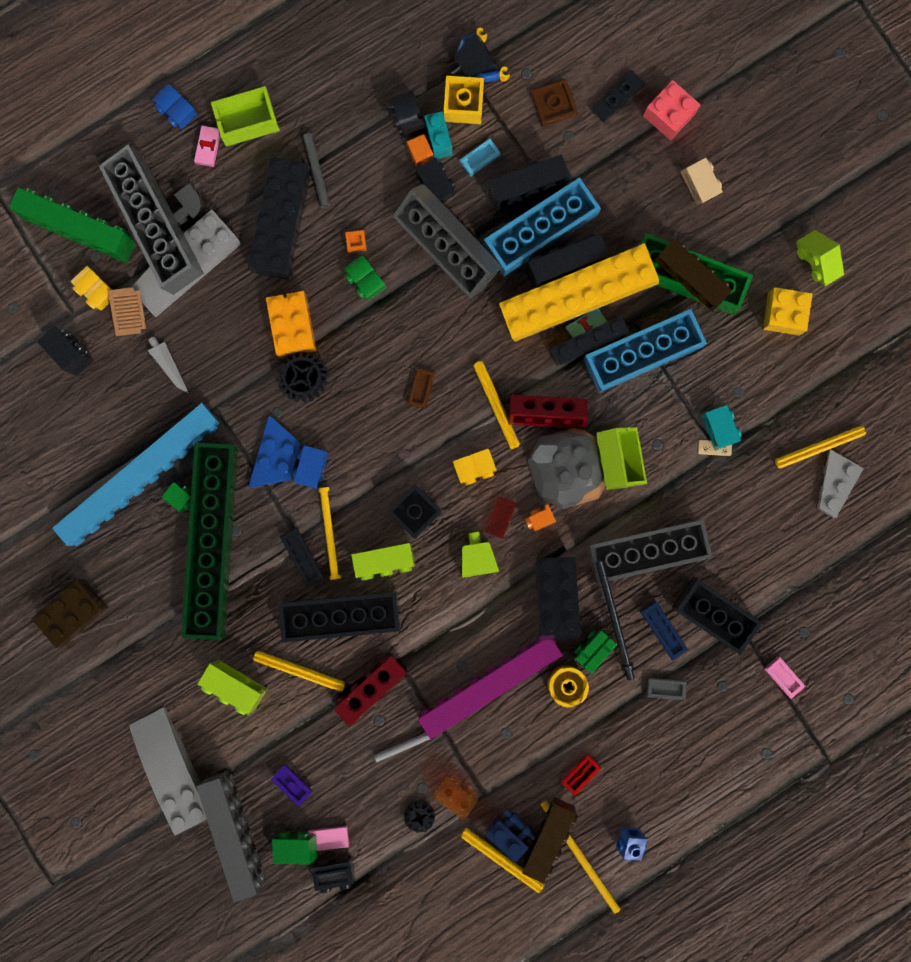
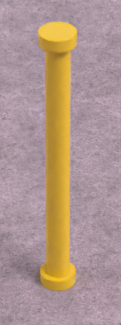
[318,487,341,580]

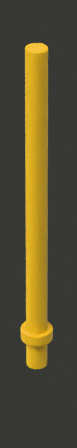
[541,801,620,914]

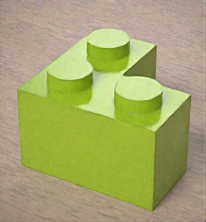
[796,230,844,286]

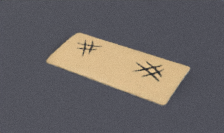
[698,440,732,456]

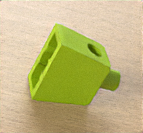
[462,532,499,577]

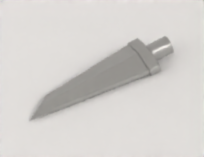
[148,337,189,393]

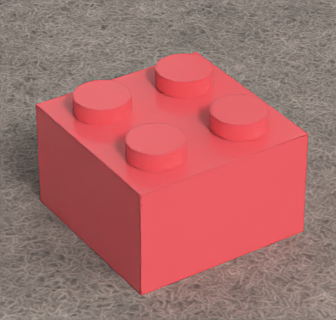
[643,80,700,141]

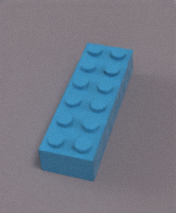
[483,177,601,277]
[583,309,707,394]

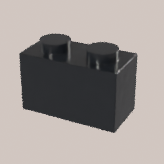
[415,158,455,203]

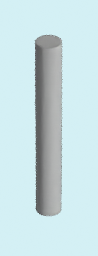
[374,733,430,762]

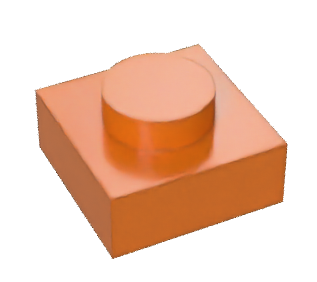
[345,230,367,253]

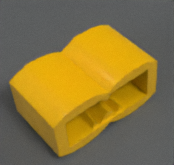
[71,266,112,311]
[453,449,497,486]

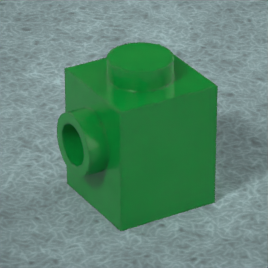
[161,482,191,512]

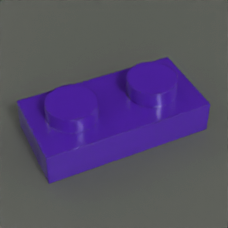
[271,763,313,807]

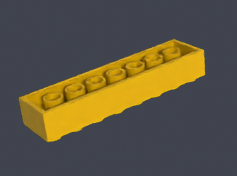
[499,243,659,342]

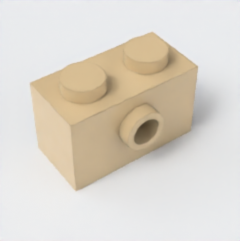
[681,158,722,205]

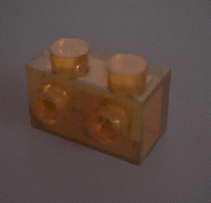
[432,773,478,821]

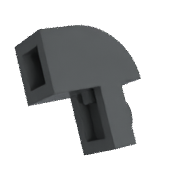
[173,184,204,228]

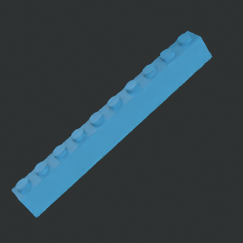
[52,403,220,546]

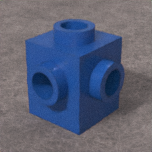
[616,827,647,861]

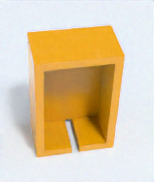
[266,291,317,358]

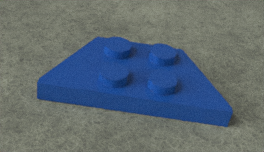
[249,416,301,488]

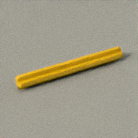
[473,361,520,449]
[775,426,866,468]
[253,651,346,692]
[461,828,544,893]

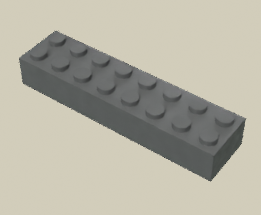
[99,144,204,295]

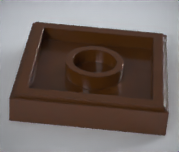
[530,79,578,127]

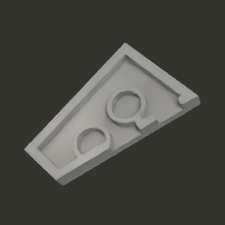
[817,449,864,518]

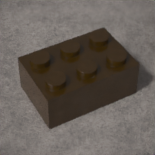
[31,579,108,648]

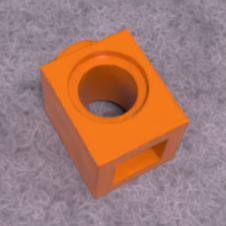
[407,134,434,168]

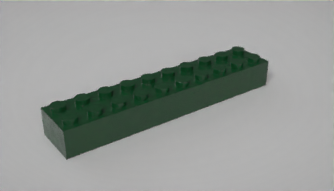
[181,442,238,640]

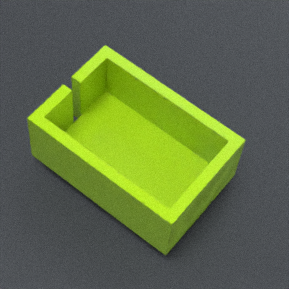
[211,86,280,147]
[597,427,647,490]
[352,543,416,581]
[198,659,267,715]

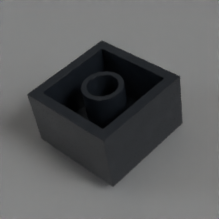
[37,326,93,376]
[387,484,442,539]

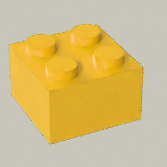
[444,76,484,124]
[762,288,812,336]

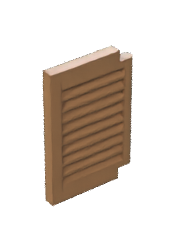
[108,287,146,336]

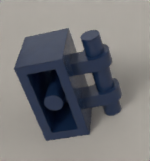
[485,808,537,863]

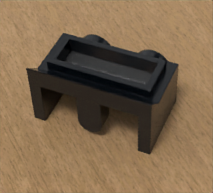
[311,855,355,893]

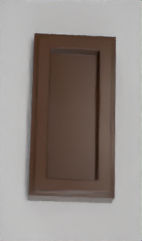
[407,368,435,410]

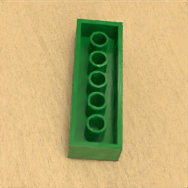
[9,188,136,264]
[640,233,753,315]

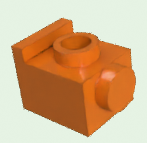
[525,504,556,531]

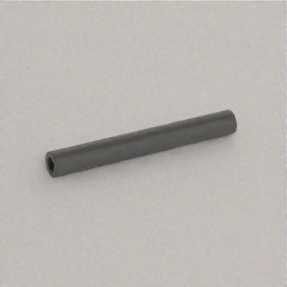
[303,133,330,208]

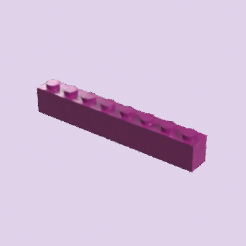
[418,636,563,740]

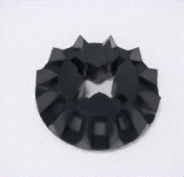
[404,801,435,833]

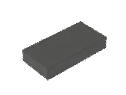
[646,677,687,700]

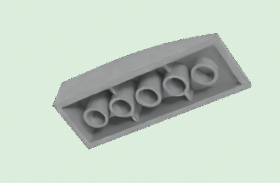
[132,210,241,317]
[129,707,207,836]

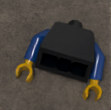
[451,27,510,82]

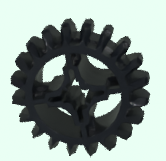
[277,351,329,403]

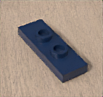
[639,601,688,661]

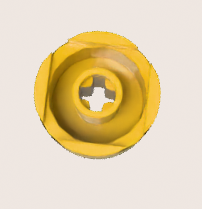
[547,665,589,707]

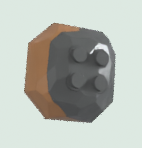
[527,428,606,509]

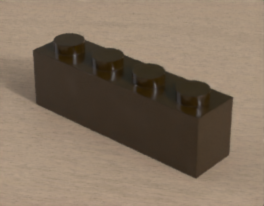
[655,239,732,312]
[522,797,578,883]

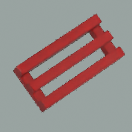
[560,754,602,796]

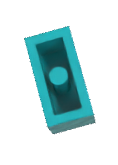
[424,111,452,160]
[702,405,742,451]

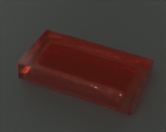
[485,497,517,539]

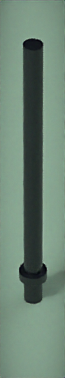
[595,560,635,680]

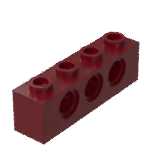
[509,394,588,429]
[334,654,408,727]

